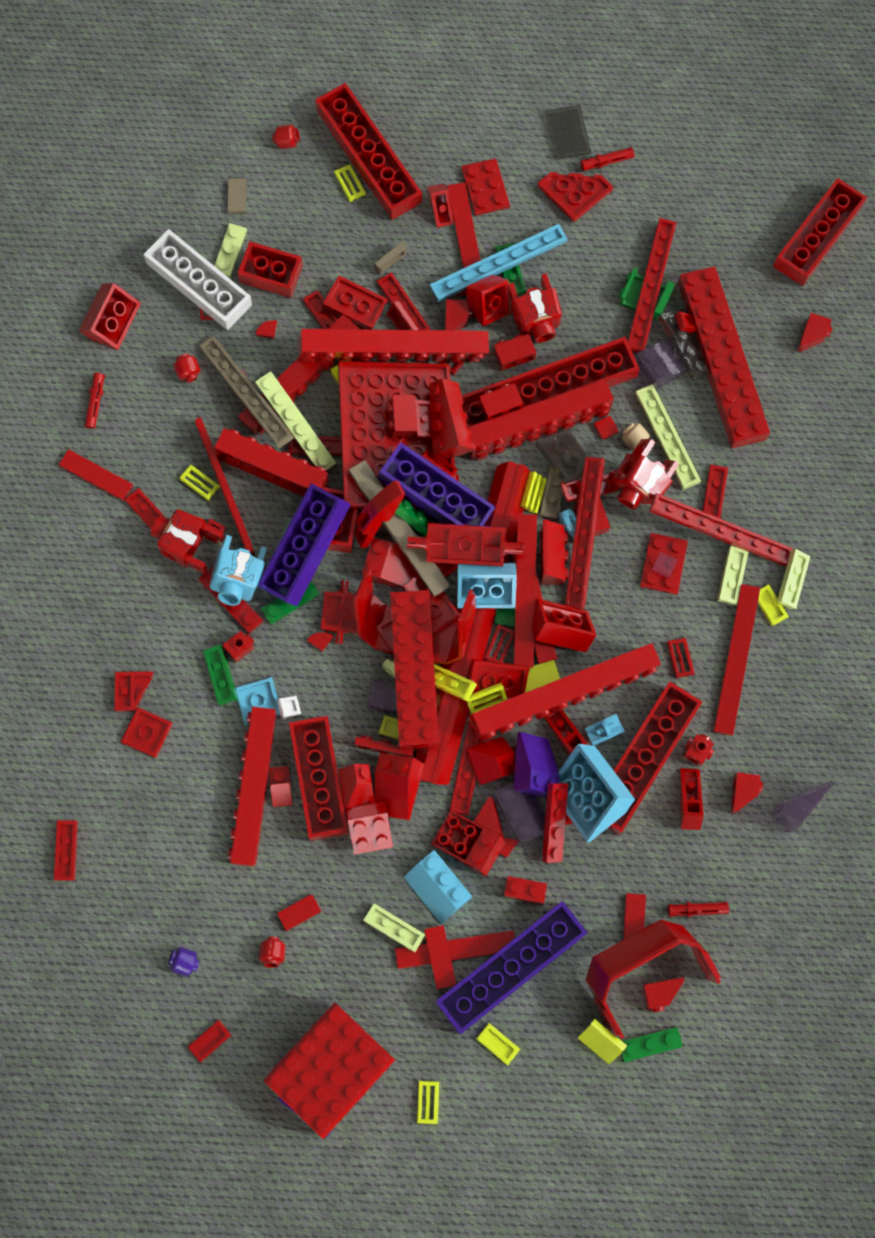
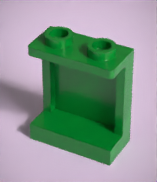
[618,268,675,321]

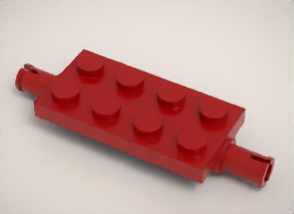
[407,523,524,566]

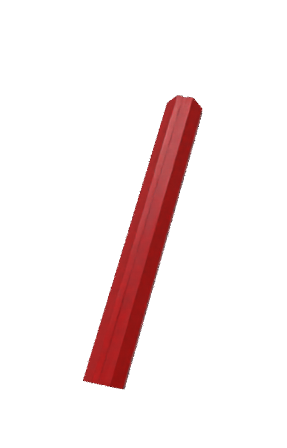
[415,461,530,785]

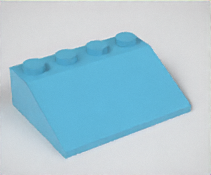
[559,744,635,842]

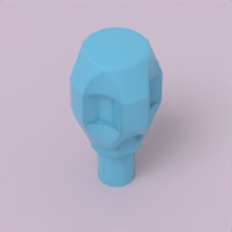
[559,509,577,541]

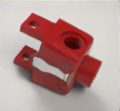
[508,273,562,343]
[613,439,679,510]
[151,509,225,574]

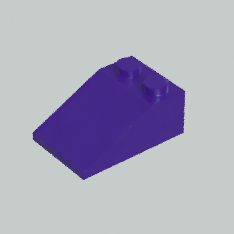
[514,732,560,797]

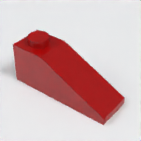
[544,710,588,757]
[680,768,704,830]

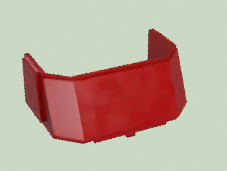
[353,569,476,665]
[585,919,721,1039]

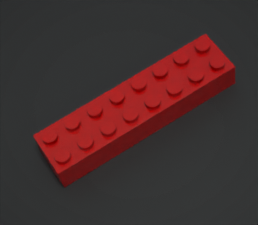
[315,82,422,220]
[468,379,614,461]
[390,590,439,750]
[608,681,703,836]

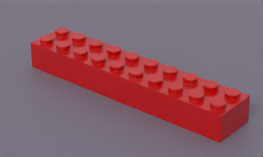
[678,266,770,449]
[298,329,489,363]
[462,337,639,427]
[468,643,661,741]

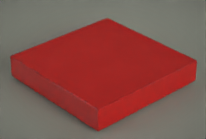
[121,707,173,758]

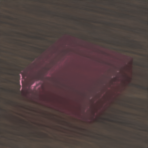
[652,552,677,578]

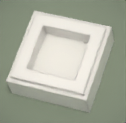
[277,696,301,719]

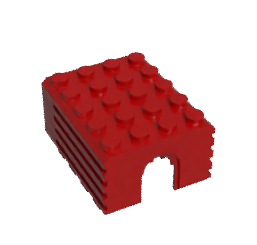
[263,1002,395,1139]

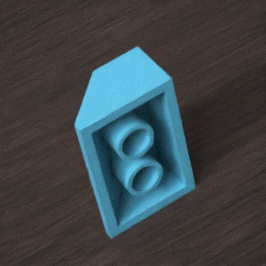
[457,563,517,608]
[403,850,472,924]

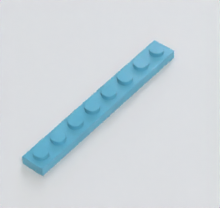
[430,224,567,302]

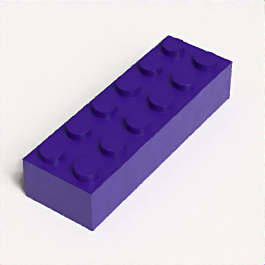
[377,442,495,526]
[257,483,351,606]

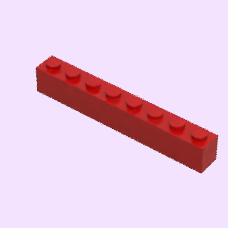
[238,314,359,436]
[228,706,277,867]

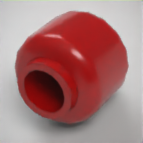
[272,124,300,149]
[173,353,201,383]
[259,936,286,968]

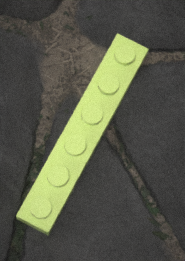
[255,372,336,471]
[635,384,701,490]

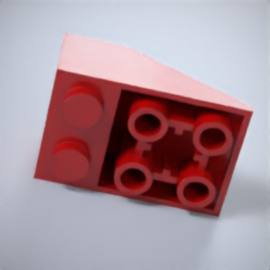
[431,811,506,877]

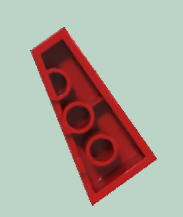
[429,378,476,459]

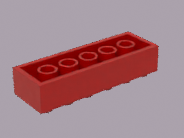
[773,178,868,287]
[214,428,329,497]
[289,716,349,842]

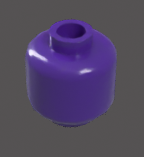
[168,947,200,977]

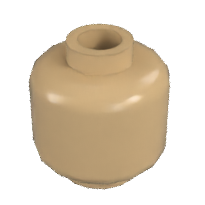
[622,423,650,450]

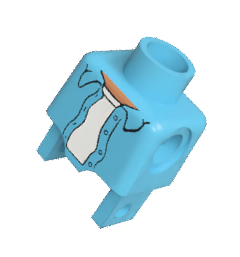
[210,535,267,606]

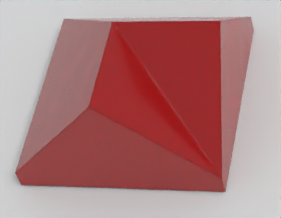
[466,736,515,786]

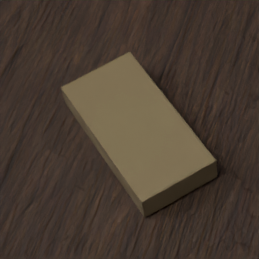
[228,179,247,214]
[374,242,406,275]

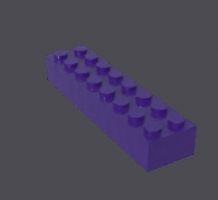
[435,901,587,1035]

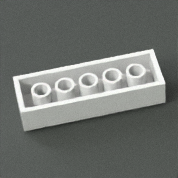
[144,229,252,331]

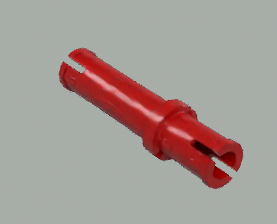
[580,147,635,172]
[84,373,105,429]
[668,901,729,918]

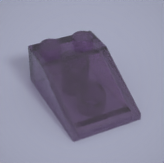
[635,335,701,390]
[772,780,835,833]

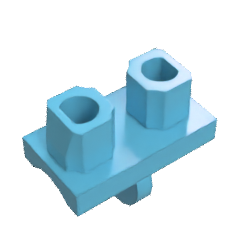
[584,714,625,746]

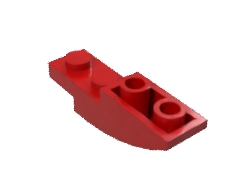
[354,480,405,548]

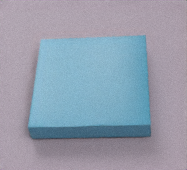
[235,677,280,725]

